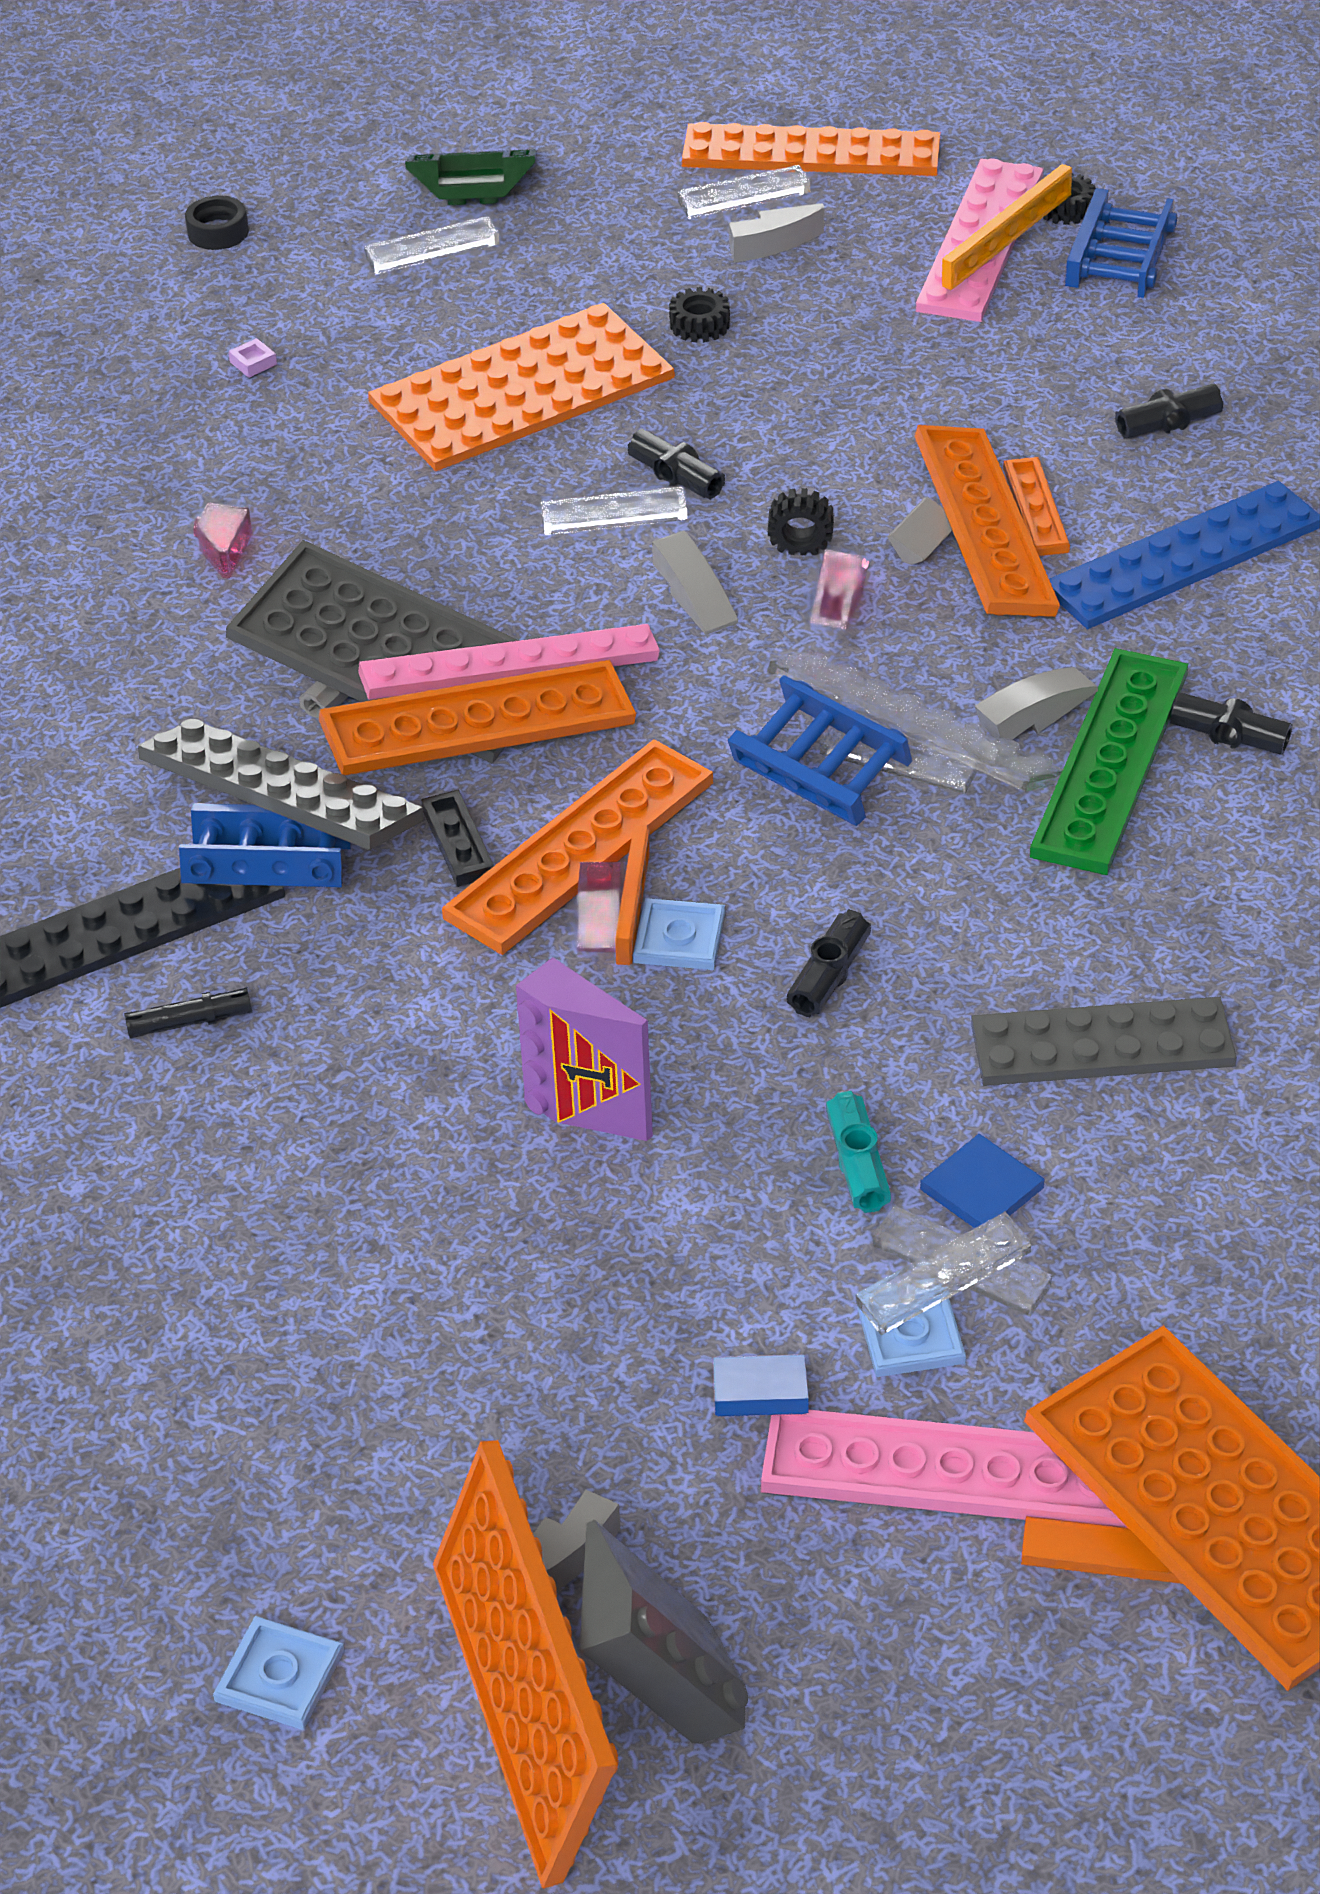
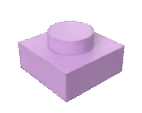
[228,338,277,378]

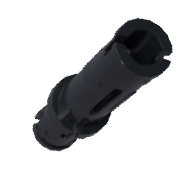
[124,987,253,1039]

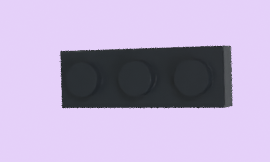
[421,789,494,887]

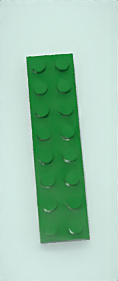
[1030,648,1189,875]

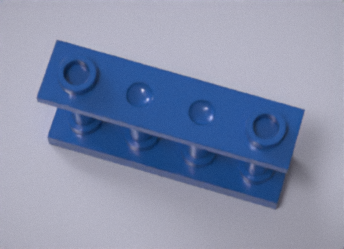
[1065,188,1178,298]
[728,675,912,826]
[179,803,351,887]

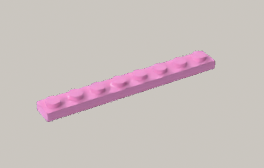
[358,624,660,700]

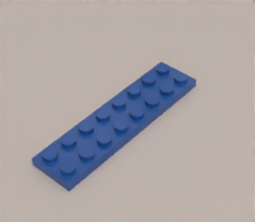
[1049,480,1320,630]

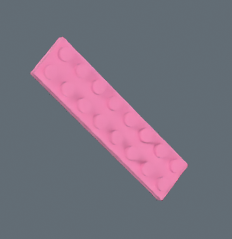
[916,159,1043,322]
[761,1410,1128,1528]

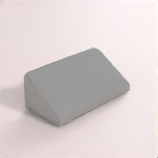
[887,497,953,565]

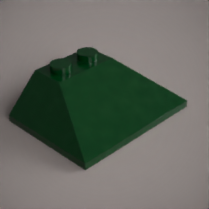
[405,149,536,205]

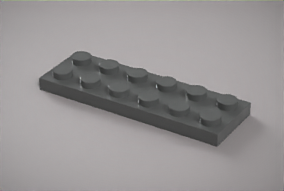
[971,996,1237,1086]

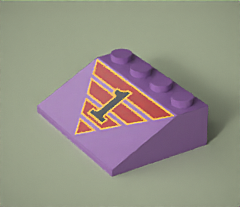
[516,957,653,1141]

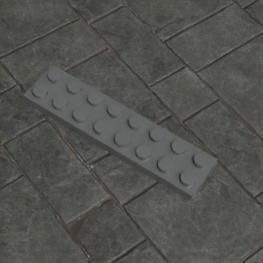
[138,719,423,850]

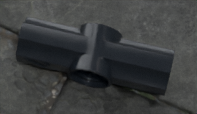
[1115,383,1224,439]
[628,428,725,500]
[1170,692,1293,755]
[787,909,871,1018]

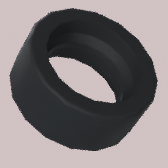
[185,195,249,250]

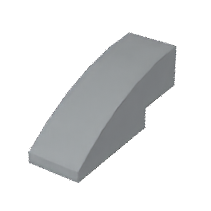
[729,203,824,263]
[652,530,738,635]
[975,667,1098,746]
[533,1490,621,1591]

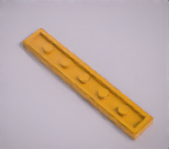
[942,164,1072,290]

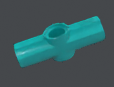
[826,1091,891,1213]

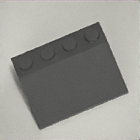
[580,1520,748,1743]

